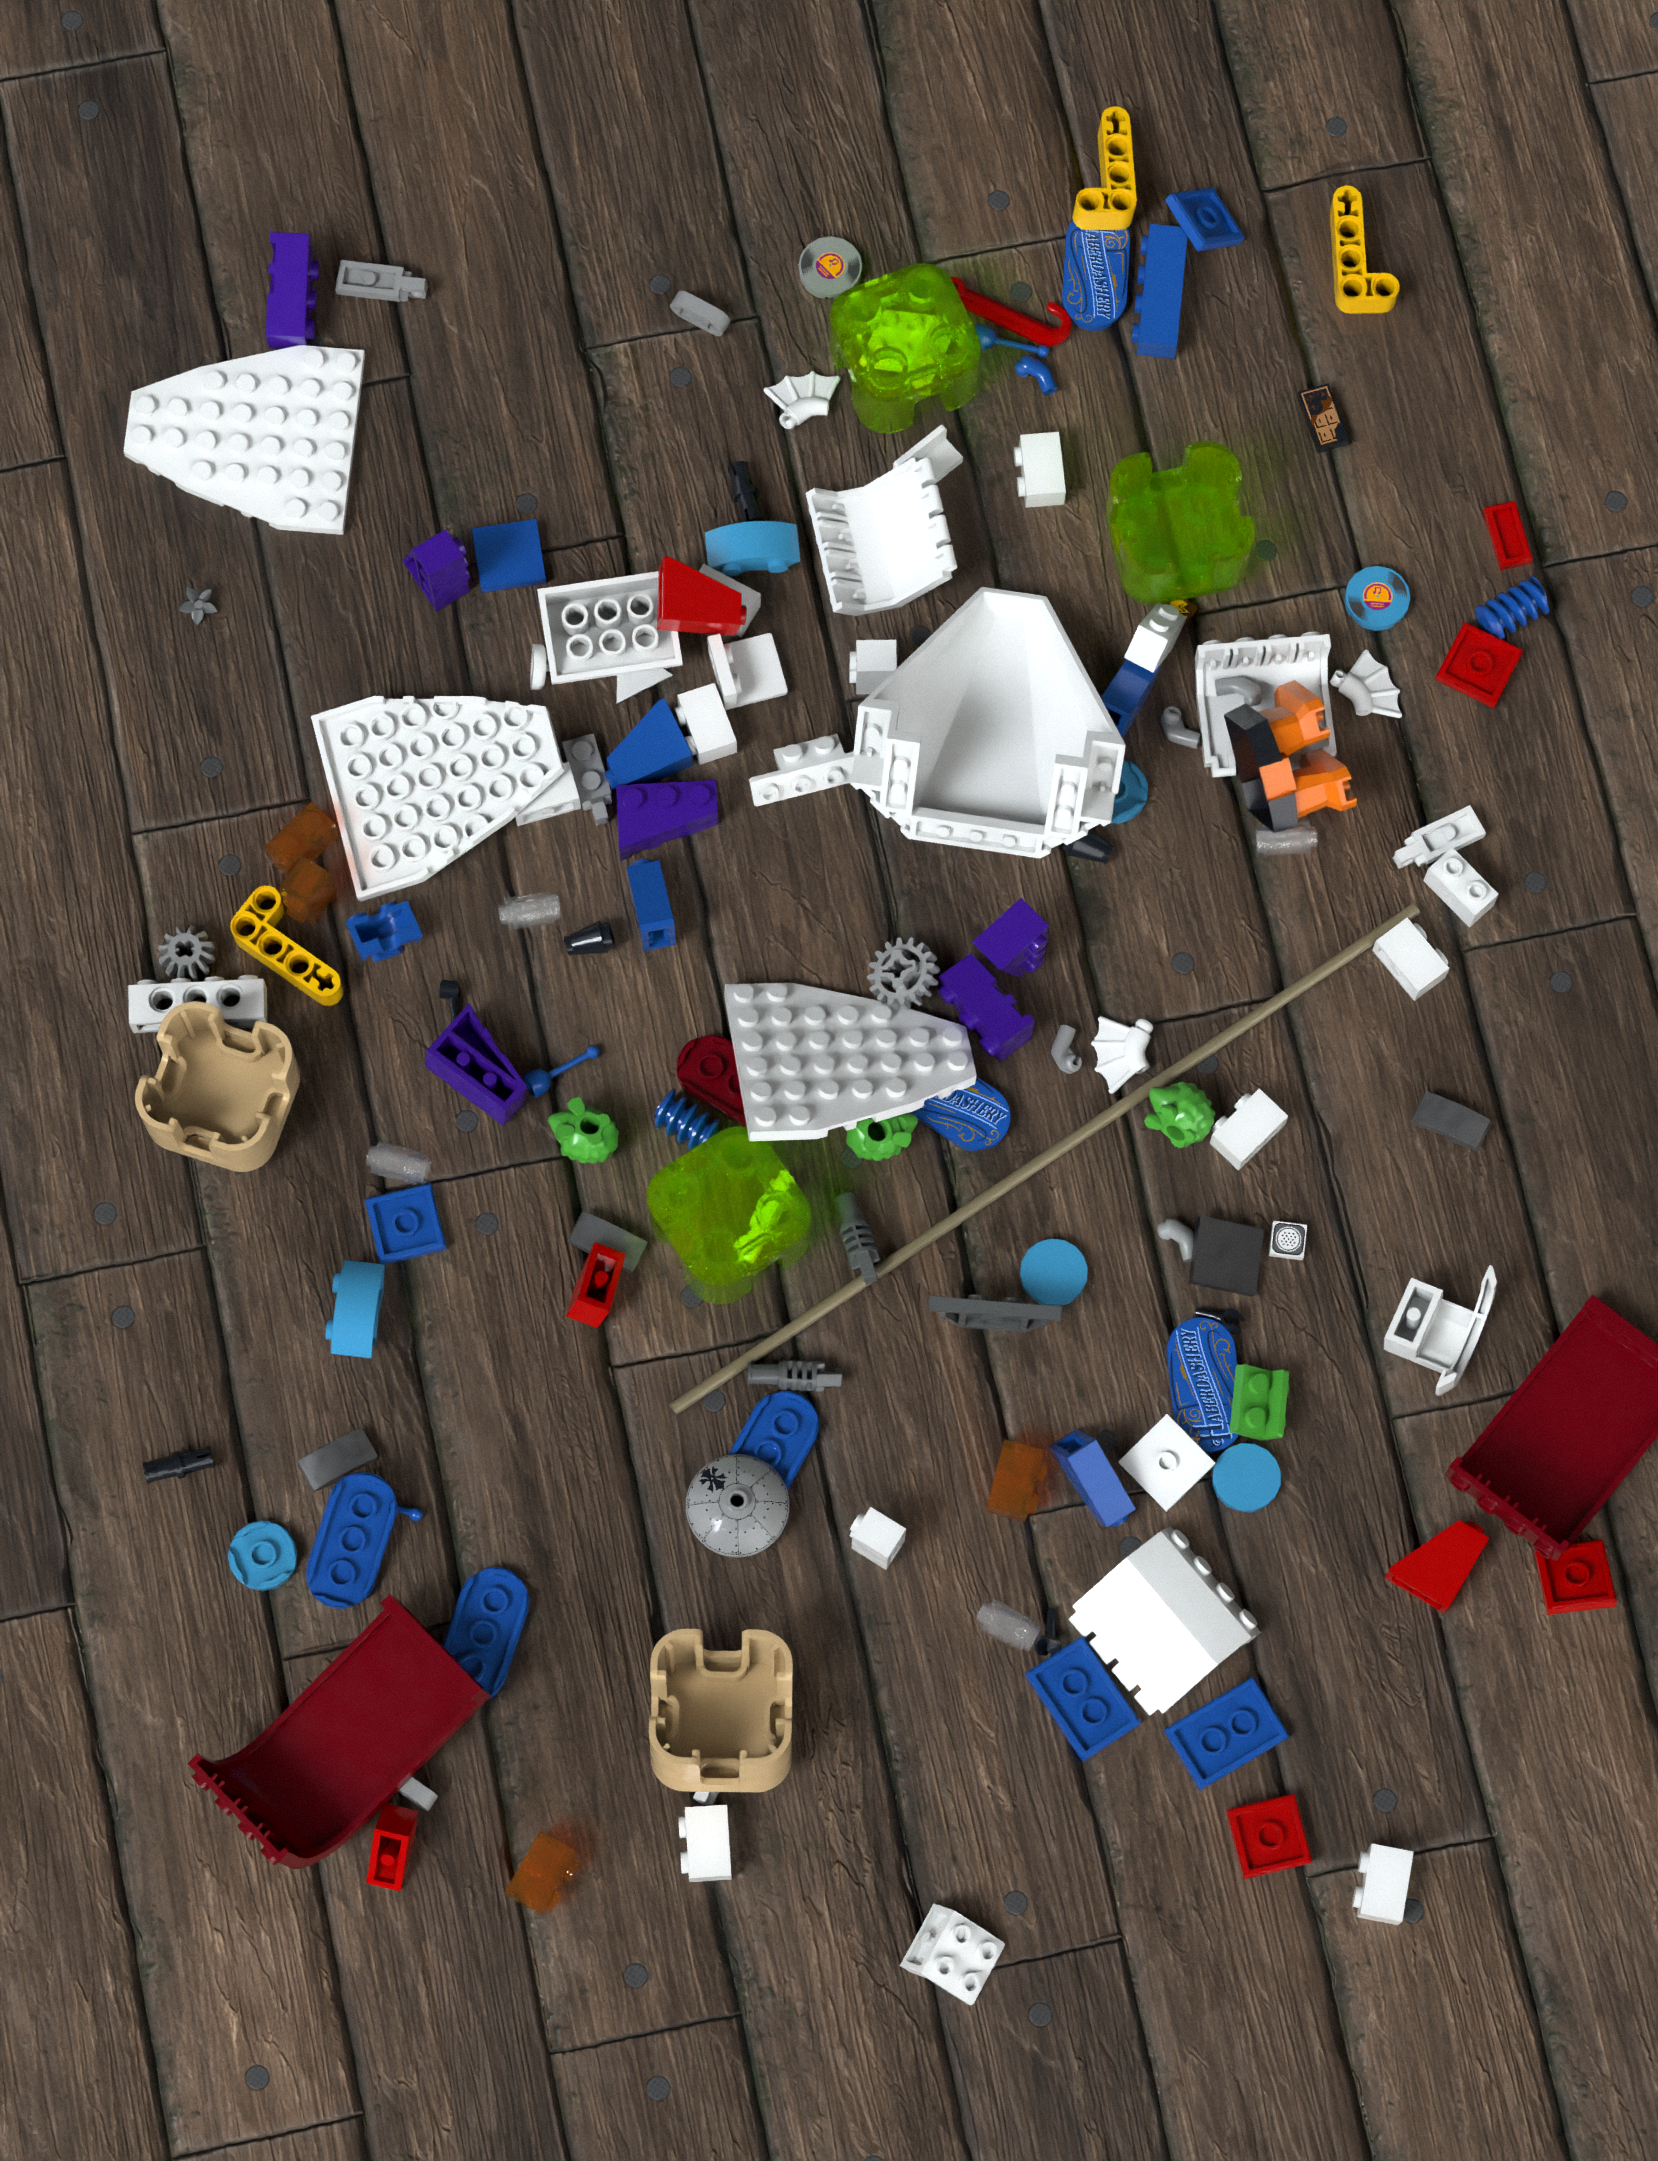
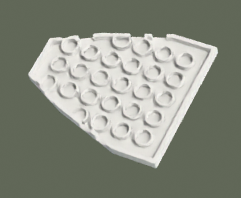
[124,345,365,535]
[311,696,565,902]
[724,983,977,1141]

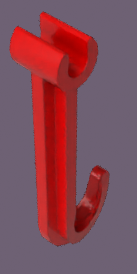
[940,276,1072,347]

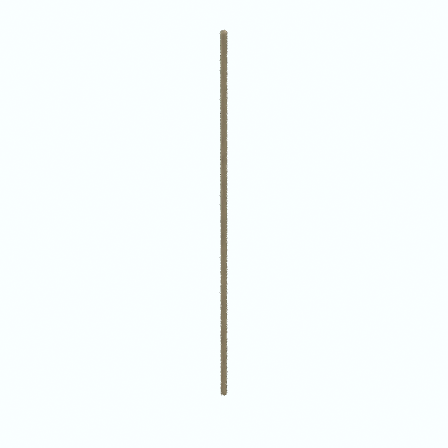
[669,903,1420,1415]

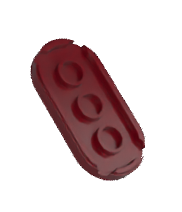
[677,1035,747,1129]

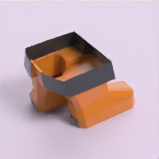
[1224,680,1357,833]

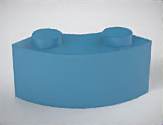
[705,521,800,577]
[325,1260,385,1358]

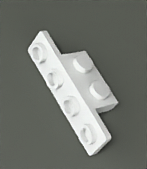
[749,734,855,806]

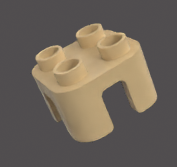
[135,1001,300,1172]
[649,1629,793,1792]

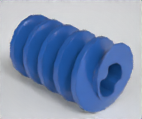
[1475,575,1549,639]
[653,1088,729,1159]

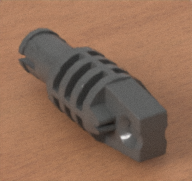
[834,1192,881,1285]
[747,1359,843,1391]

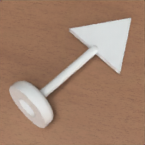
[530,644,673,704]

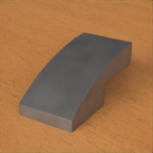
[1412,1091,1492,1151]
[567,1211,648,1273]
[296,1427,378,1493]

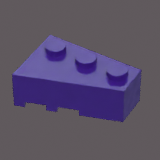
[266,232,320,349]
[402,529,471,612]
[616,780,718,861]
[972,898,1049,978]
[937,953,1035,1062]
[425,1004,527,1126]

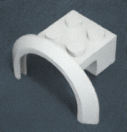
[1384,1265,1497,1396]

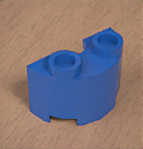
[346,901,423,962]

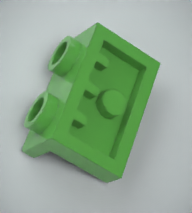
[1230,1364,1289,1441]

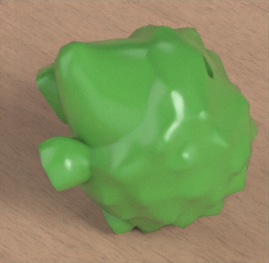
[1144,1082,1216,1148]
[548,1097,619,1164]
[846,1113,918,1161]

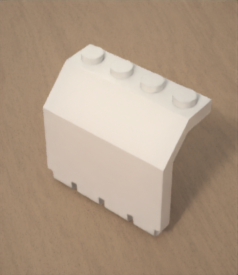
[806,457,957,616]
[1195,632,1337,778]
[1069,1526,1261,1716]

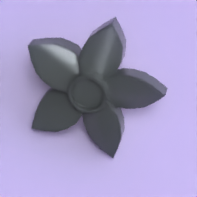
[178,586,217,625]

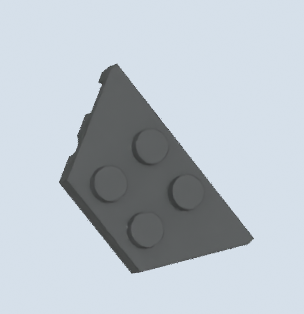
[928,1295,1062,1333]

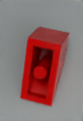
[566,1242,626,1328]
[366,1803,419,1891]

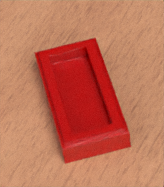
[1483,501,1533,571]

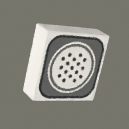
[1269,1221,1307,1261]

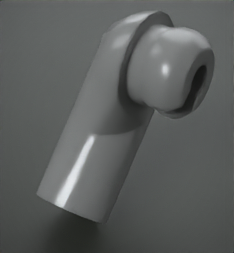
[1215,676,1262,707]
[1051,1025,1082,1074]

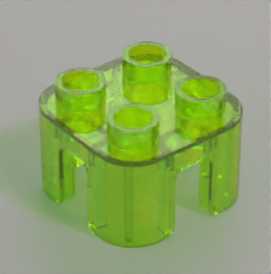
[829,263,981,434]
[1105,441,1255,605]
[647,1126,811,1305]

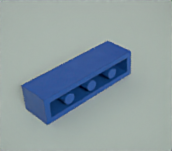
[1131,224,1187,359]

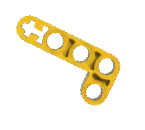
[1072,106,1137,230]
[1330,185,1400,314]
[230,885,344,1006]

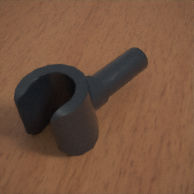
[439,980,460,1023]
[1195,1308,1245,1335]
[1034,1608,1062,1656]

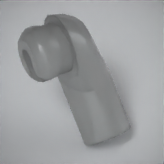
[1161,706,1202,749]
[1157,1218,1194,1262]

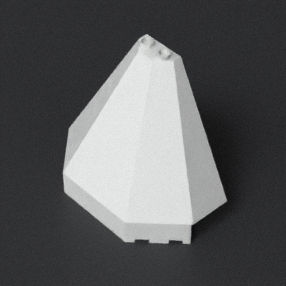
[850,587,1126,858]

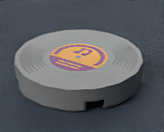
[798,236,862,299]

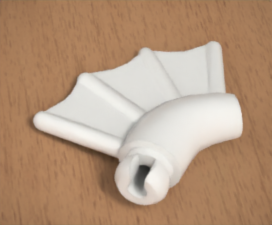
[764,371,840,430]
[1330,649,1402,718]
[1091,1016,1153,1094]

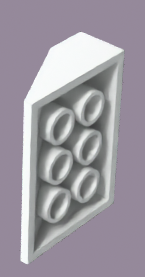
[537,571,683,685]

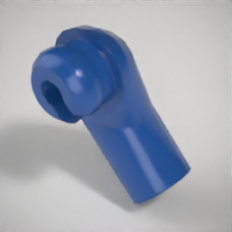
[1014,355,1058,396]

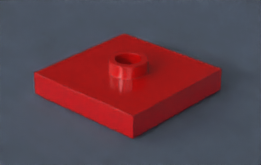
[1435,621,1523,709]
[1534,1540,1617,1615]
[1225,1794,1312,1880]

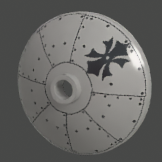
[686,1454,789,1558]

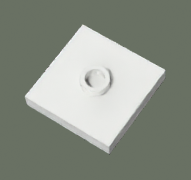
[1118,1414,1216,1512]

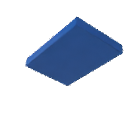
[1024,1636,1141,1762]
[1163,1677,1290,1791]

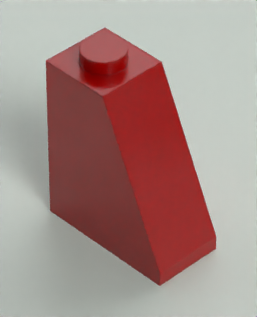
[657,556,747,636]
[1384,1520,1489,1614]

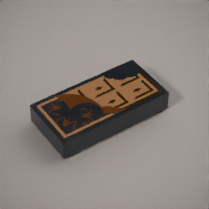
[1297,383,1349,454]

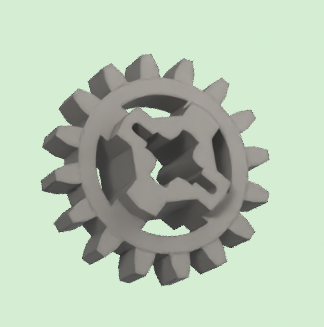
[867,937,940,1010]

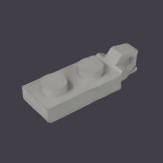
[335,260,428,302]
[562,733,612,826]

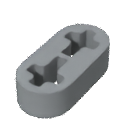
[670,291,731,336]
[397,1777,438,1811]

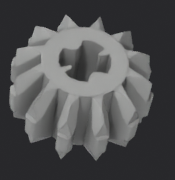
[158,925,215,982]

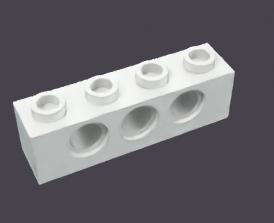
[128,975,268,1033]

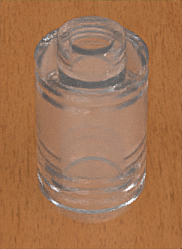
[1255,821,1317,856]
[498,891,561,931]
[366,1141,432,1186]
[975,1598,1042,1652]

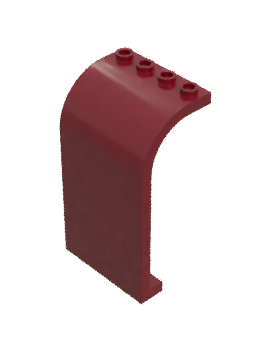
[1445,1295,1658,1562]
[187,1594,491,1869]

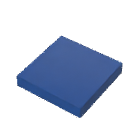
[1165,187,1245,252]
[472,519,546,593]
[365,1183,447,1265]

